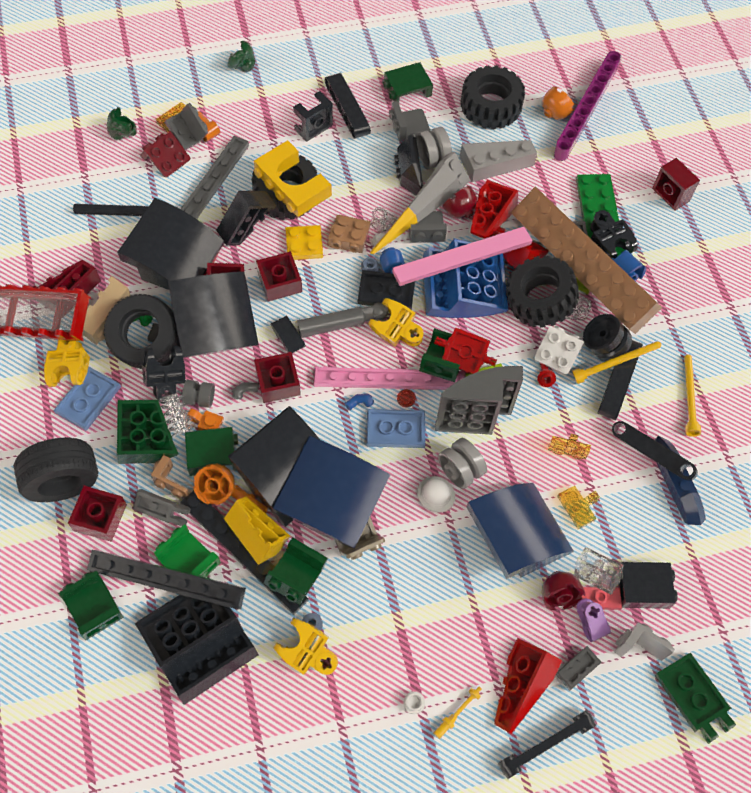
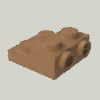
[328,214,371,254]

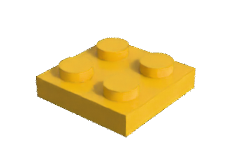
[285,225,323,260]

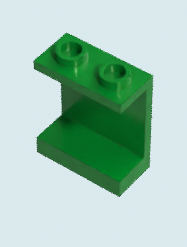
[154,524,221,577]

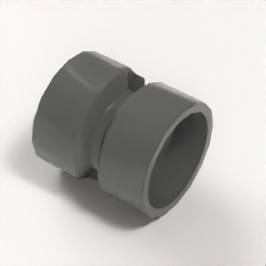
[182,379,215,408]

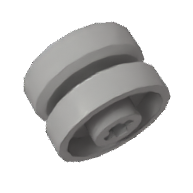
[416,127,452,170]
[438,437,487,489]

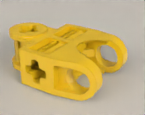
[368,298,424,347]
[44,340,90,387]
[273,618,338,675]

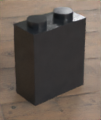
[617,562,678,609]

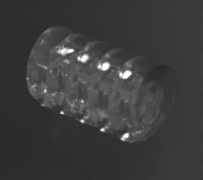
[159,394,195,437]

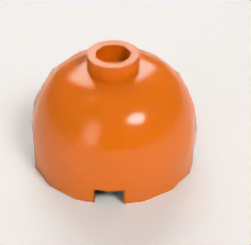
[542,86,575,120]
[193,463,235,505]

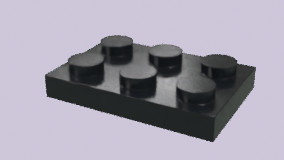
[357,270,415,310]

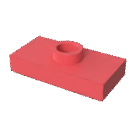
[582,587,622,610]

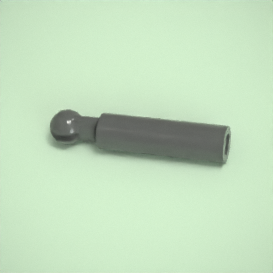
[297,302,389,338]

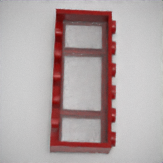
[0,284,91,342]

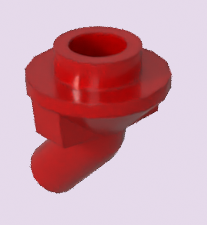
[537,363,556,387]

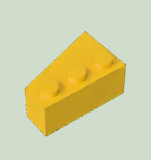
[224,496,290,565]

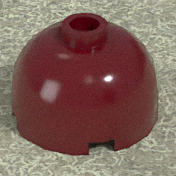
[442,186,478,219]
[541,571,585,611]

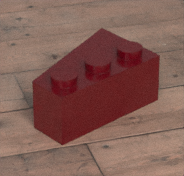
[32,260,101,318]

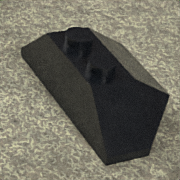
[394,133,424,196]

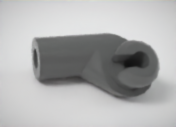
[232,382,259,399]

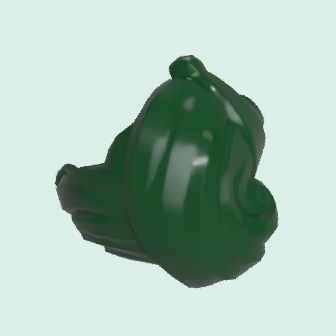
[227,40,255,72]
[106,107,137,140]

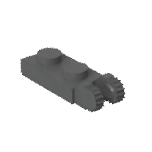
[133,489,191,526]

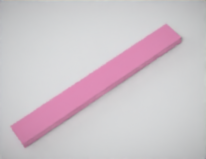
[392,227,532,286]
[314,367,465,390]

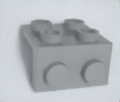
[614,622,675,661]

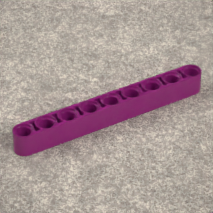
[553,51,621,161]

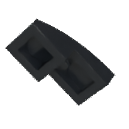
[270,315,306,354]

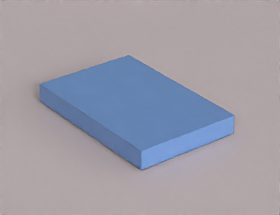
[54,367,121,431]
[367,409,425,448]

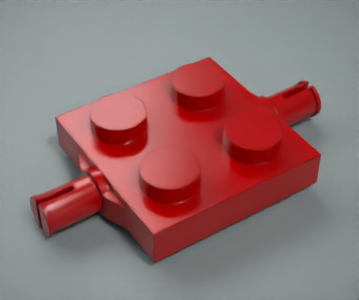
[434,327,498,374]

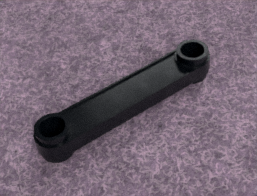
[612,421,698,481]
[498,710,597,779]

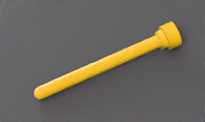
[572,341,661,384]
[684,354,702,437]

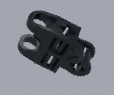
[590,210,638,259]
[142,346,186,405]

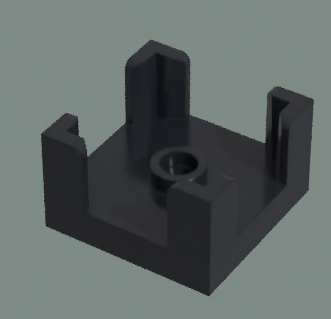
[293,91,333,142]

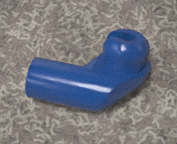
[344,394,374,411]

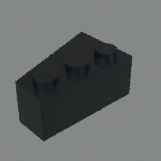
[216,191,277,246]

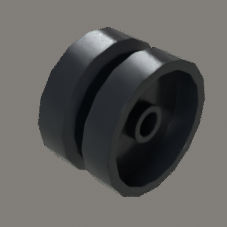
[583,313,632,362]

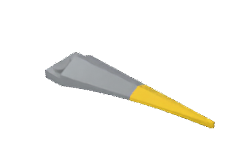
[370,152,471,254]

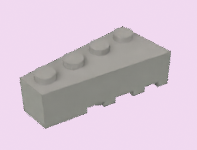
[460,140,537,183]

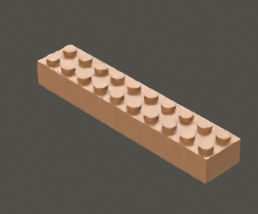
[511,186,663,334]

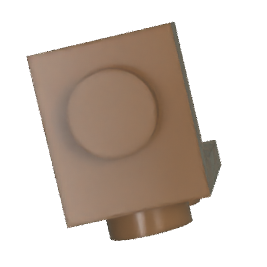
[151,455,189,498]

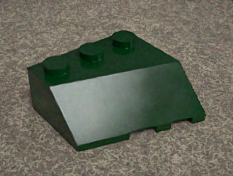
[117,400,178,464]

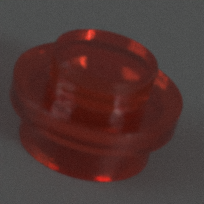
[397,389,416,408]

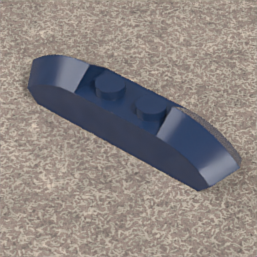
[655,435,706,525]

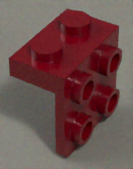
[140,131,191,178]

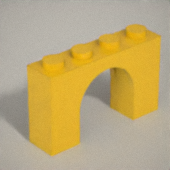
[254,140,332,217]

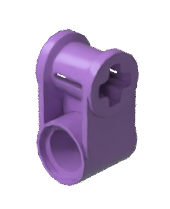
[577,598,611,642]

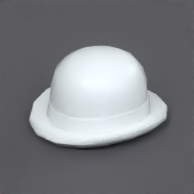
[417,476,455,513]

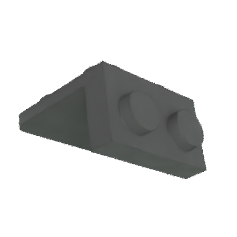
[389,101,431,141]
[165,103,208,151]
[409,211,447,243]

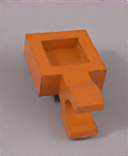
[187,408,224,430]

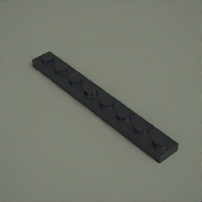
[180,490,309,615]
[87,550,246,610]

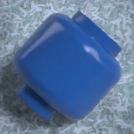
[379,247,405,274]

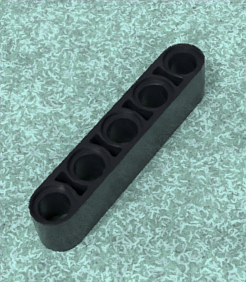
[324,73,371,139]
[597,340,643,421]

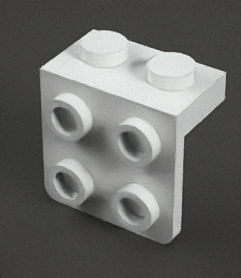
[535,326,584,374]

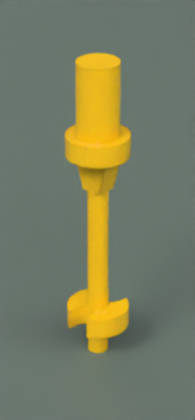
[433,686,482,739]

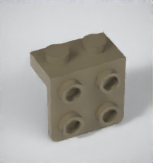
[335,518,385,560]

